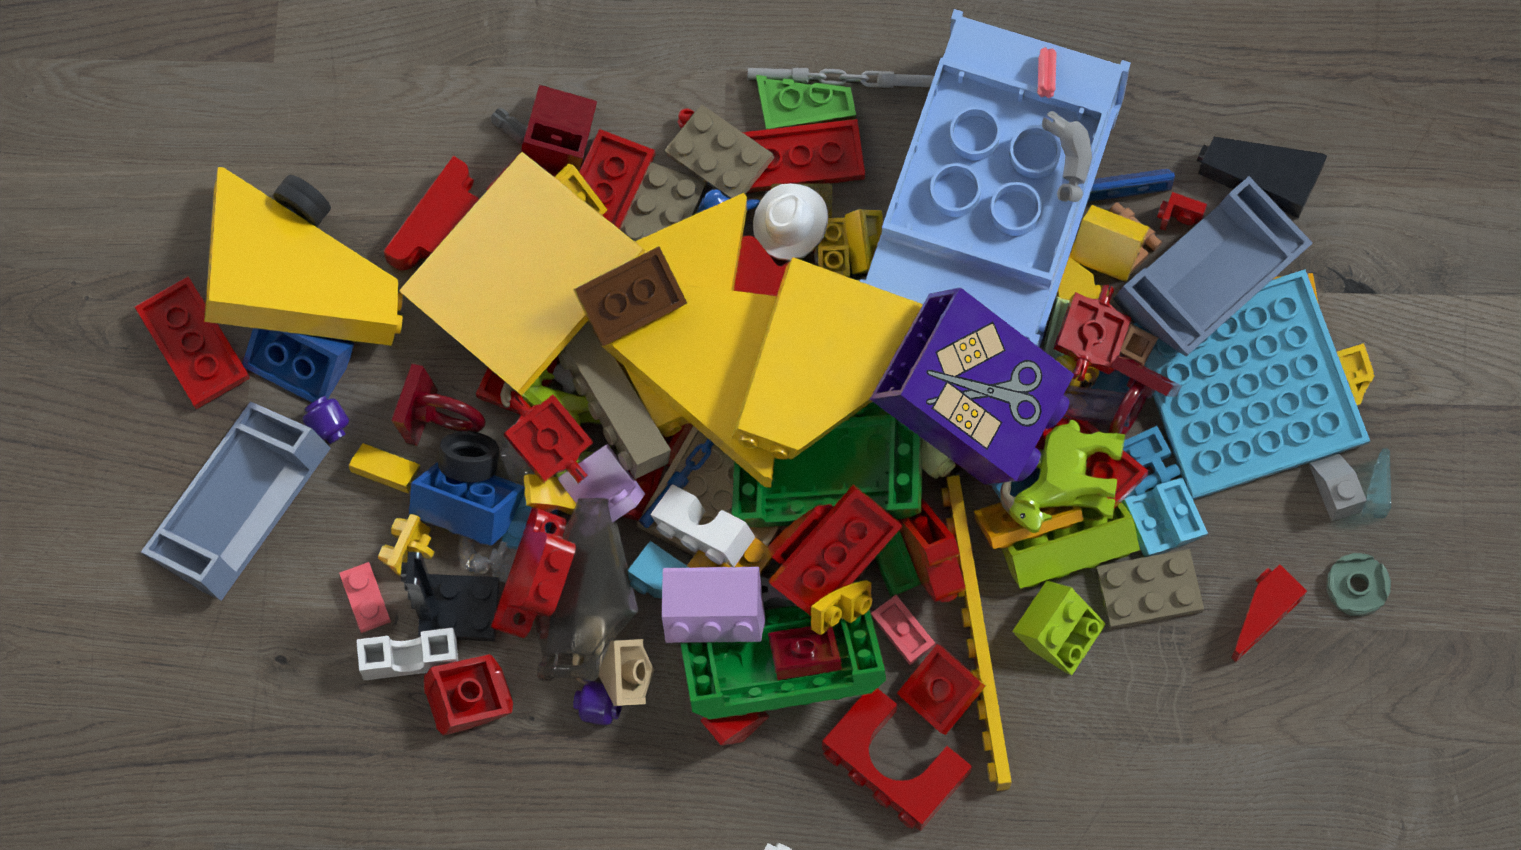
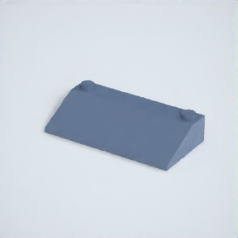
[1113,176,1312,357]
[141,401,331,601]

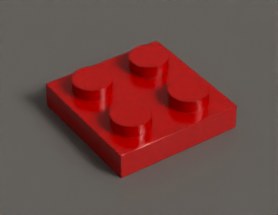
[897,644,986,735]

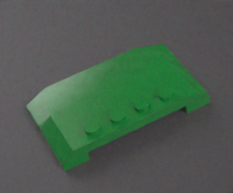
[732,401,923,528]
[680,605,886,719]

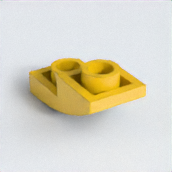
[818,218,850,277]
[524,474,584,517]
[811,580,872,635]

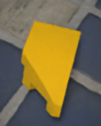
[1337,343,1375,405]

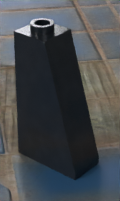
[1197,136,1327,218]

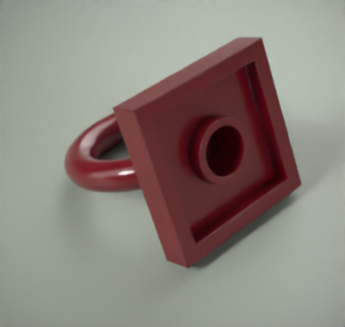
[1108,356,1182,436]
[391,364,486,446]

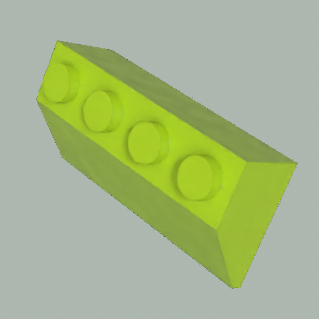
[1001,502,1140,588]

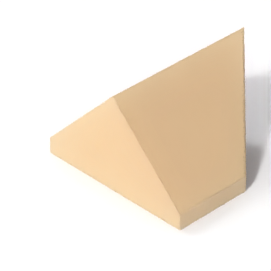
[598,639,654,706]

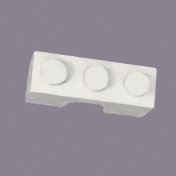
[651,484,755,567]
[357,628,459,680]

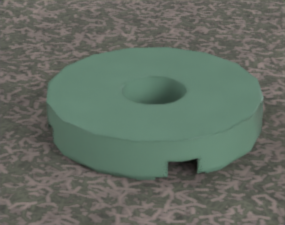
[1326,553,1391,617]

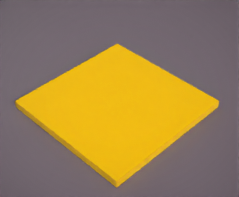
[399,152,646,396]

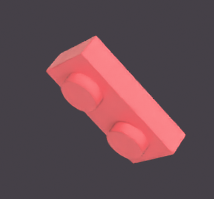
[339,562,391,633]
[871,595,936,665]

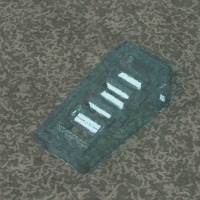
[1361,448,1391,518]

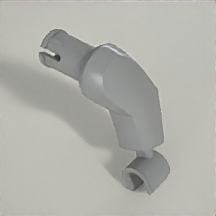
[1042,111,1092,202]

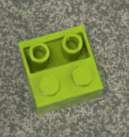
[1012,580,1106,675]

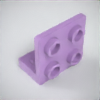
[558,445,645,539]

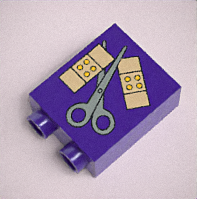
[870,287,1074,484]

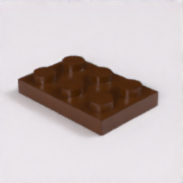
[573,246,687,346]

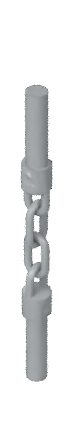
[747,68,934,88]

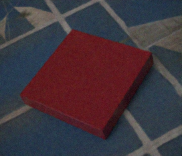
[768,626,842,680]

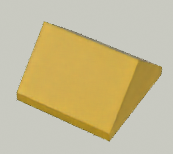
[1069,205,1149,282]

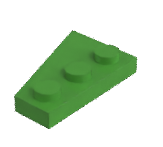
[756,75,856,130]

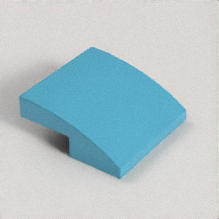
[1122,478,1208,557]

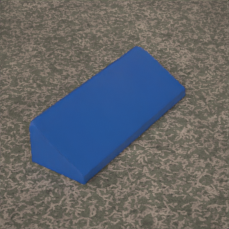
[1087,169,1175,202]

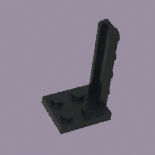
[401,552,500,642]

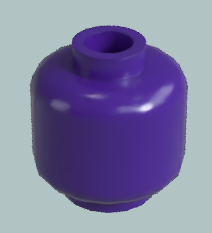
[302,396,350,444]
[573,681,622,726]

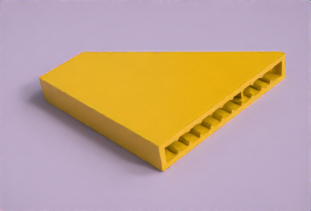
[205,167,403,346]
[617,193,747,437]
[731,257,923,459]
[602,284,777,488]

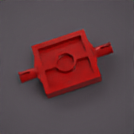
[1053,285,1131,381]
[503,393,594,484]

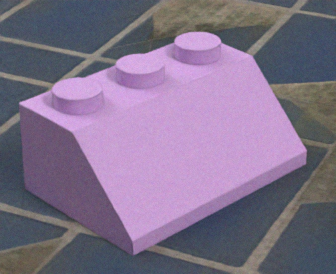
[662,567,766,643]

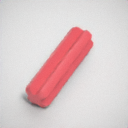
[1037,47,1057,98]

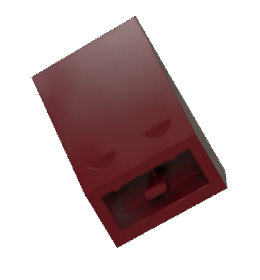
[520,84,597,172]

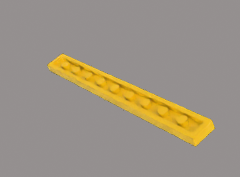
[941,475,1012,791]

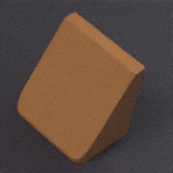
[1120,323,1158,366]

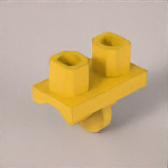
[378,514,434,577]

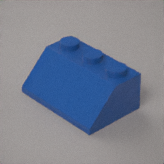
[242,328,355,403]
[409,462,525,546]

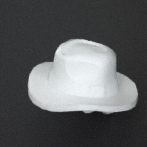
[753,183,828,261]

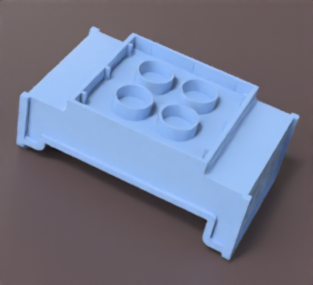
[860,9,1131,348]

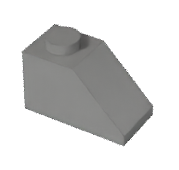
[1309,454,1367,521]

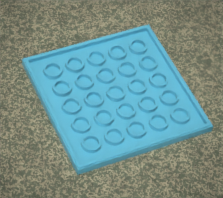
[1134,269,1370,500]

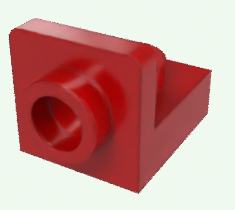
[1157,192,1207,231]

